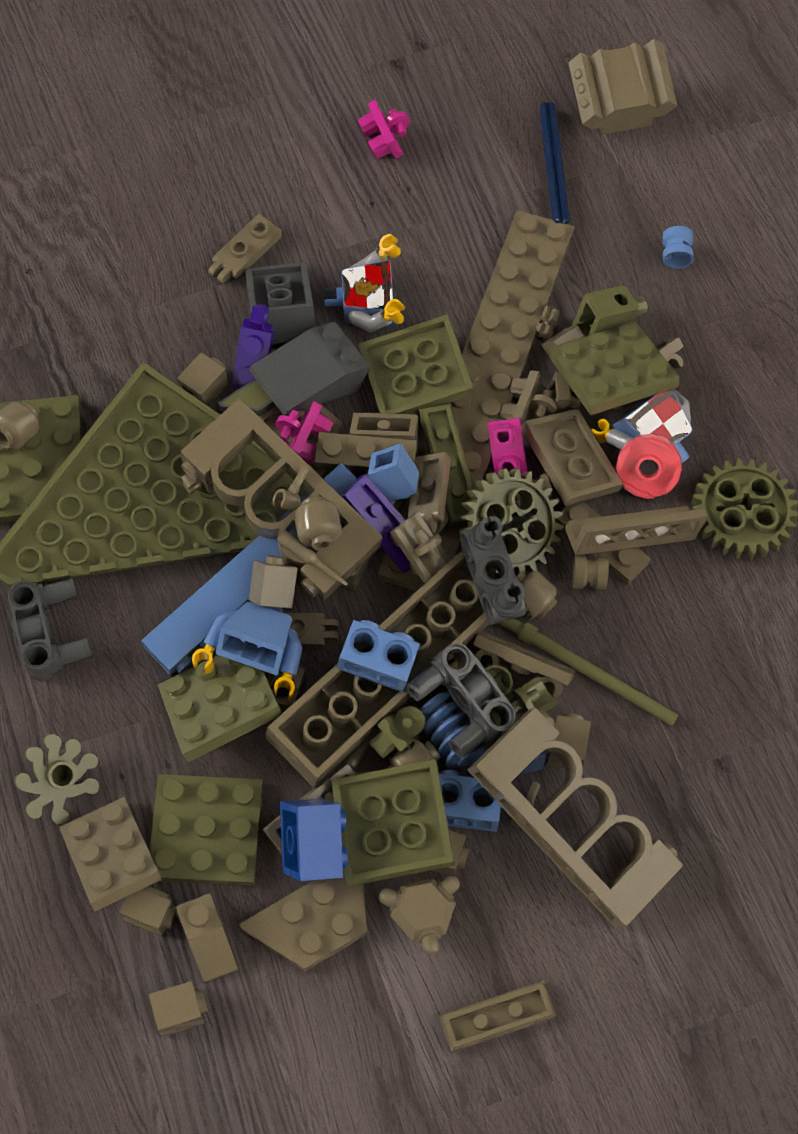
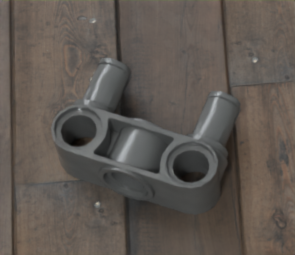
[460,516,526,625]
[8,578,93,681]
[406,643,516,758]

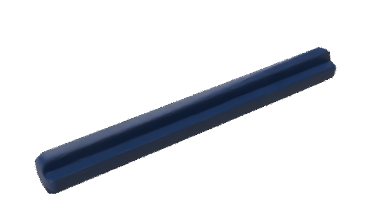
[540,102,570,225]

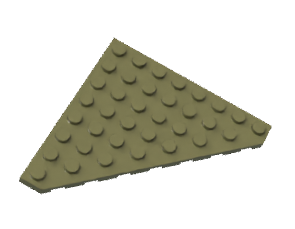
[0,362,307,588]

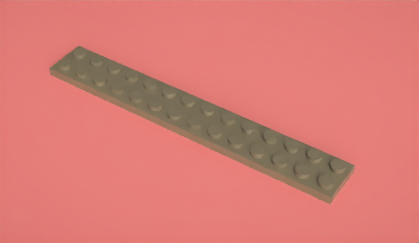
[378,210,575,592]

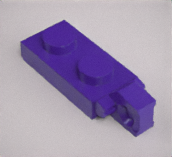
[231,303,275,389]

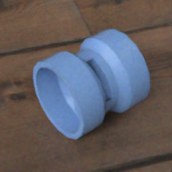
[662,226,694,269]

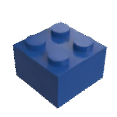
[280,798,348,881]

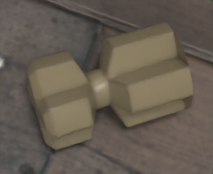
[536,306,560,340]

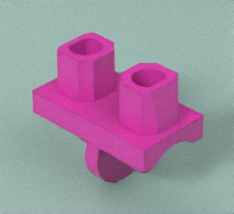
[358,100,410,159]
[275,401,334,465]
[487,417,528,475]

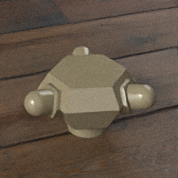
[379,876,460,955]

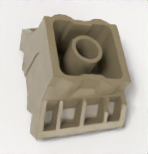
[568,39,677,135]

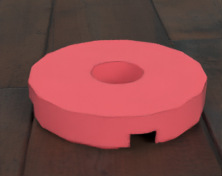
[616,434,682,499]

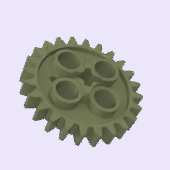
[691,458,798,560]
[459,468,563,576]

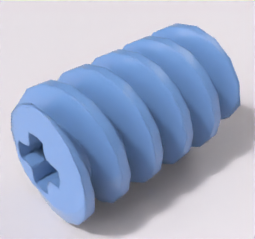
[421,691,488,769]

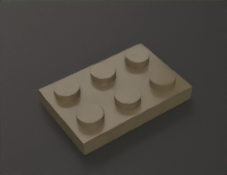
[522,409,623,506]
[59,797,162,912]

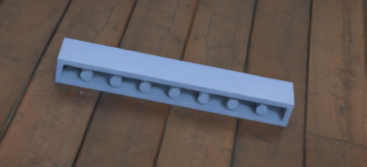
[141,463,357,676]

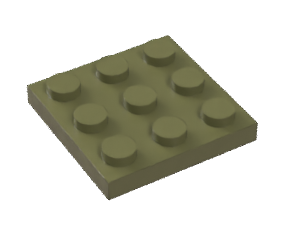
[358,314,475,415]
[549,321,680,415]
[158,655,283,763]
[331,759,455,886]
[149,774,264,886]

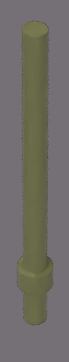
[498,618,679,726]

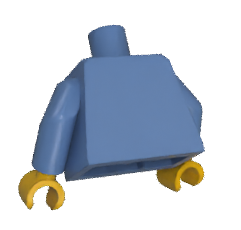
[192,602,302,702]

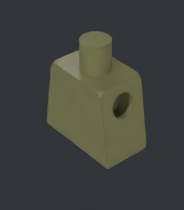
[571,286,648,338]

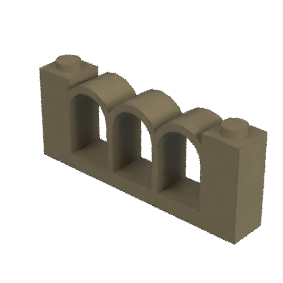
[180,398,383,601]
[468,707,684,928]

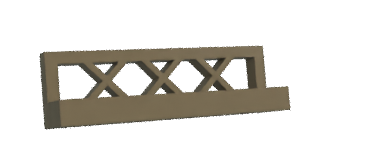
[565,506,708,556]

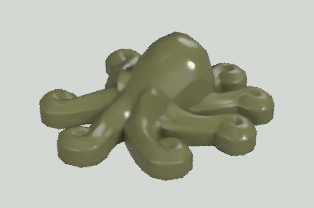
[14,734,99,824]

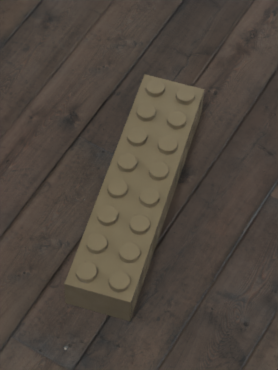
[266,550,497,788]

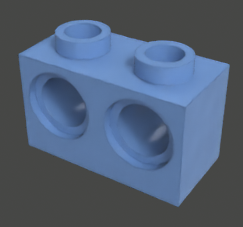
[337,620,420,692]
[439,770,501,832]

